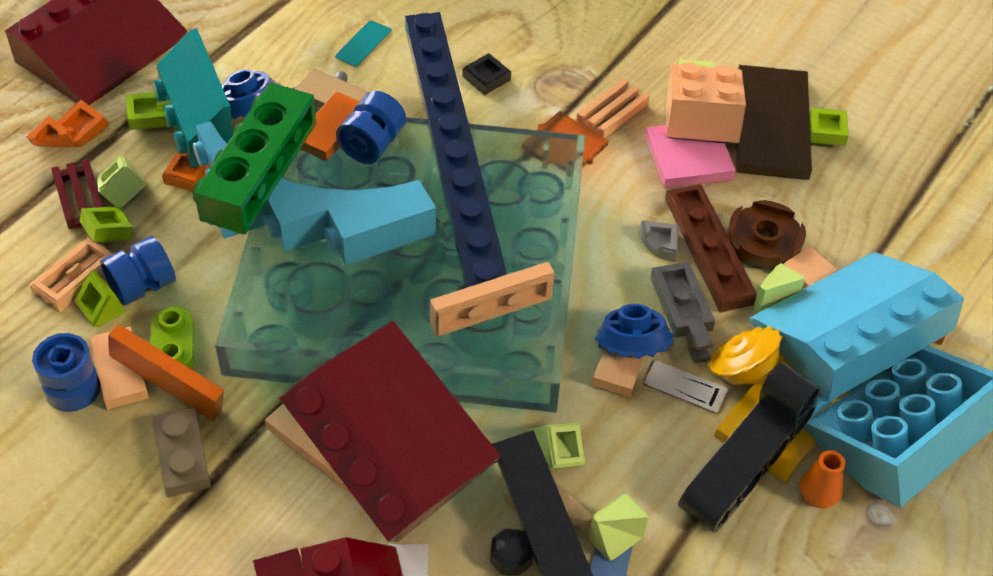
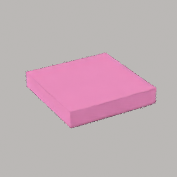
[645,125,736,188]

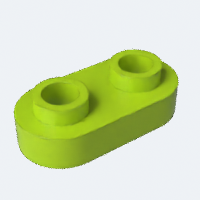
[151,306,195,370]

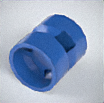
[336,91,407,164]
[100,236,176,306]
[32,333,101,412]

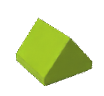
[74,270,126,327]

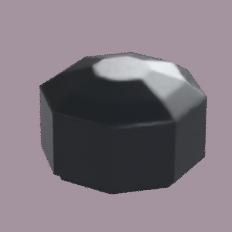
[490,528,533,576]

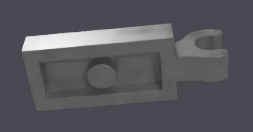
[650,262,715,363]

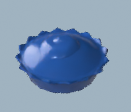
[222,69,281,120]
[594,304,674,359]

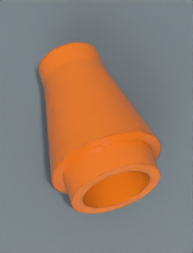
[799,450,846,508]

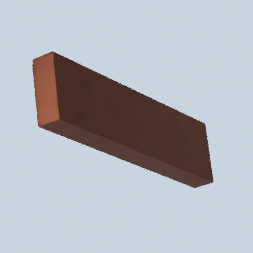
[665,184,757,313]

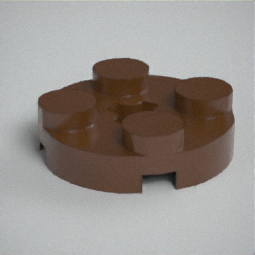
[727,200,806,269]

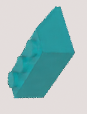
[153,29,232,167]

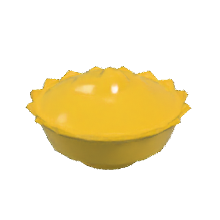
[707,326,783,385]

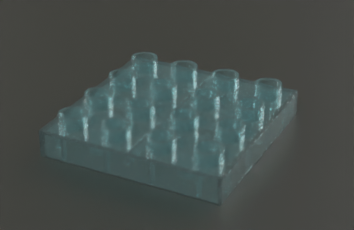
[215,108,586,413]

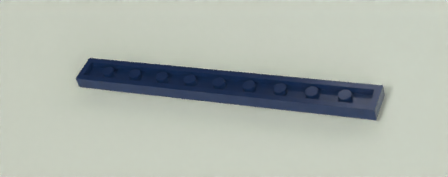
[405,12,507,288]

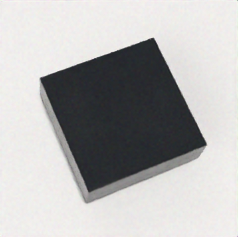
[462,53,511,95]

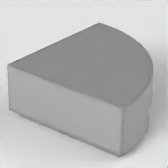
[640,221,679,262]

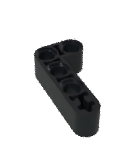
[678,362,820,533]

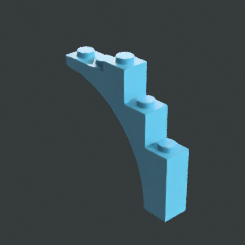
[193,121,436,265]

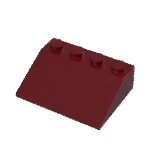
[5,0,188,106]
[279,320,502,542]

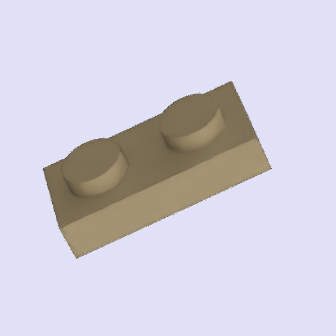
[152,407,211,498]

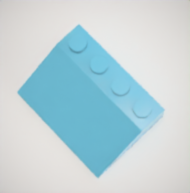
[750,252,964,402]
[803,346,993,508]

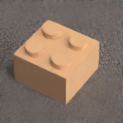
[665,62,746,143]

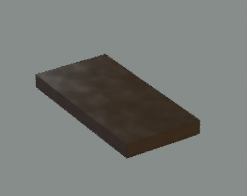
[737,65,812,180]

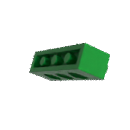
[193,82,317,235]

